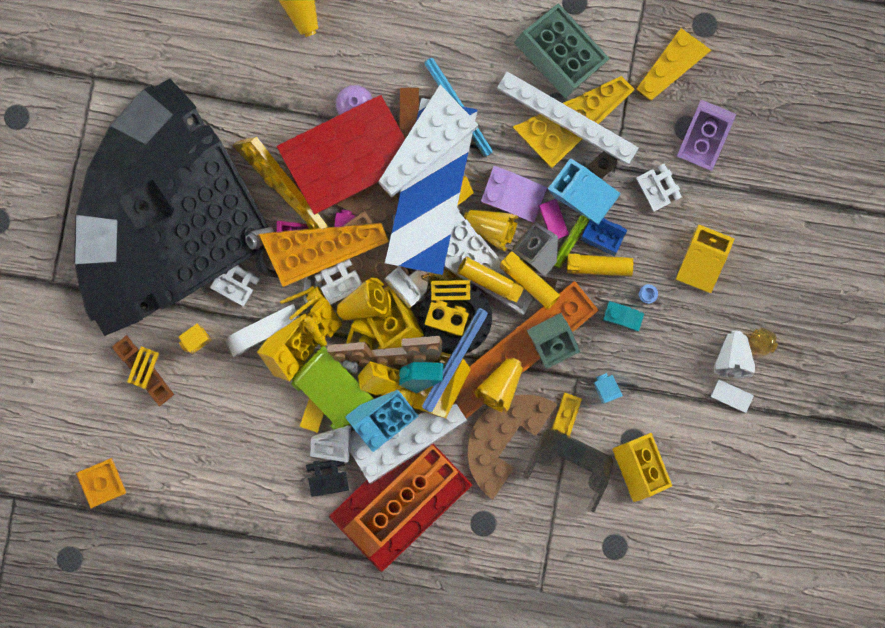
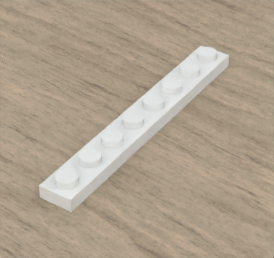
[497,72,639,165]

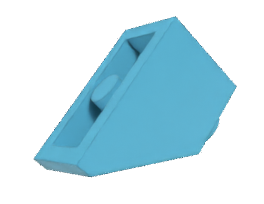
[593,373,623,404]

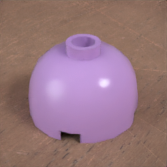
[336,85,373,115]

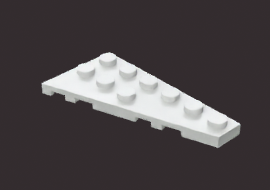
[379,85,478,197]
[444,208,533,315]

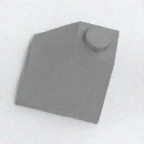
[512,222,558,276]

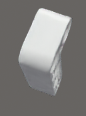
[225,304,300,357]

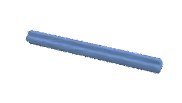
[422,308,488,412]

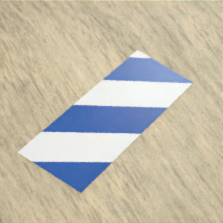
[385,98,477,275]

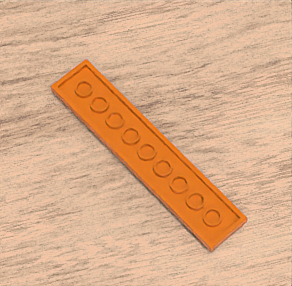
[453,281,599,419]

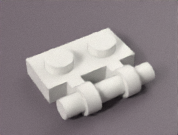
[636,164,682,212]
[315,259,362,305]
[210,265,260,307]

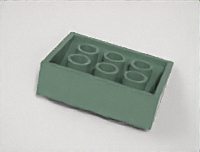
[514,3,610,99]

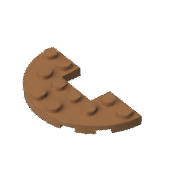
[327,336,442,371]
[468,395,557,500]

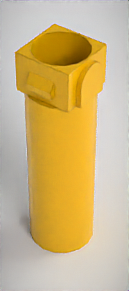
[499,251,560,310]
[567,254,633,277]
[457,256,524,303]

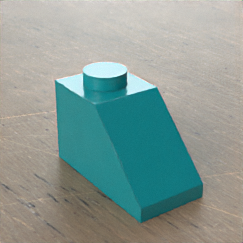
[602,301,644,332]
[399,362,443,393]

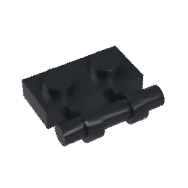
[306,460,349,497]

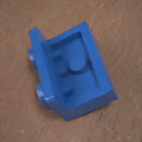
[580,218,627,257]

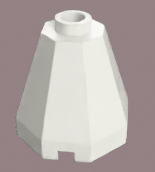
[714,331,755,378]

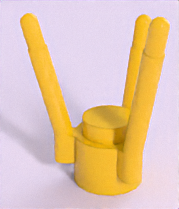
[280,286,326,320]

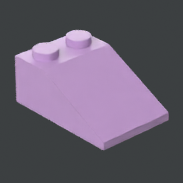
[677,100,736,171]
[480,166,547,223]

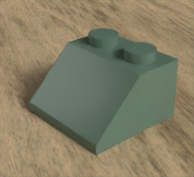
[527,313,580,369]

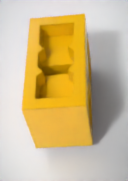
[425,300,469,337]
[178,323,212,354]

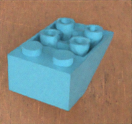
[548,158,621,224]
[345,390,419,452]

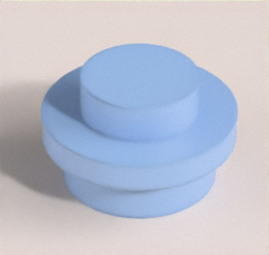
[639,284,658,304]

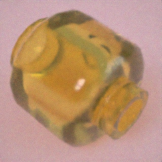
[748,327,778,356]

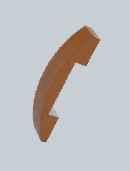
[400,88,419,139]
[112,335,175,407]

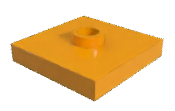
[76,458,127,508]

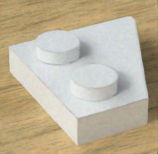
[310,426,351,462]

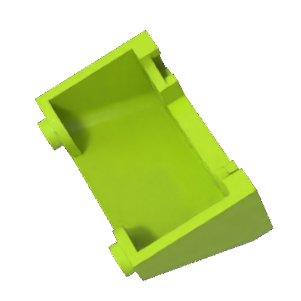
[291,346,374,430]

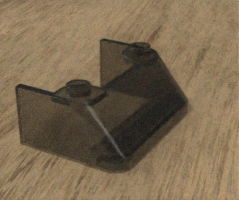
[522,428,613,512]

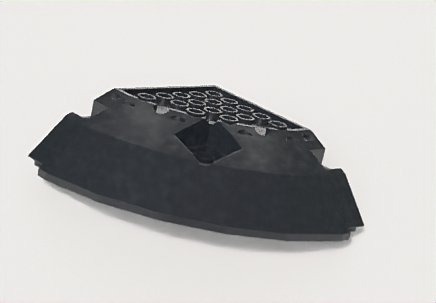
[74,78,269,336]

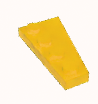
[636,28,711,101]

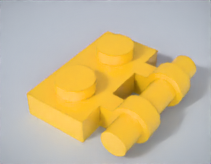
[304,297,342,347]

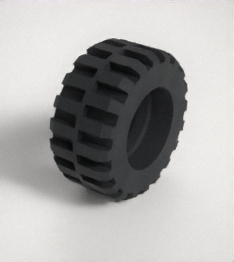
[419,284,492,354]

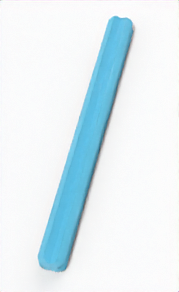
[425,58,493,157]

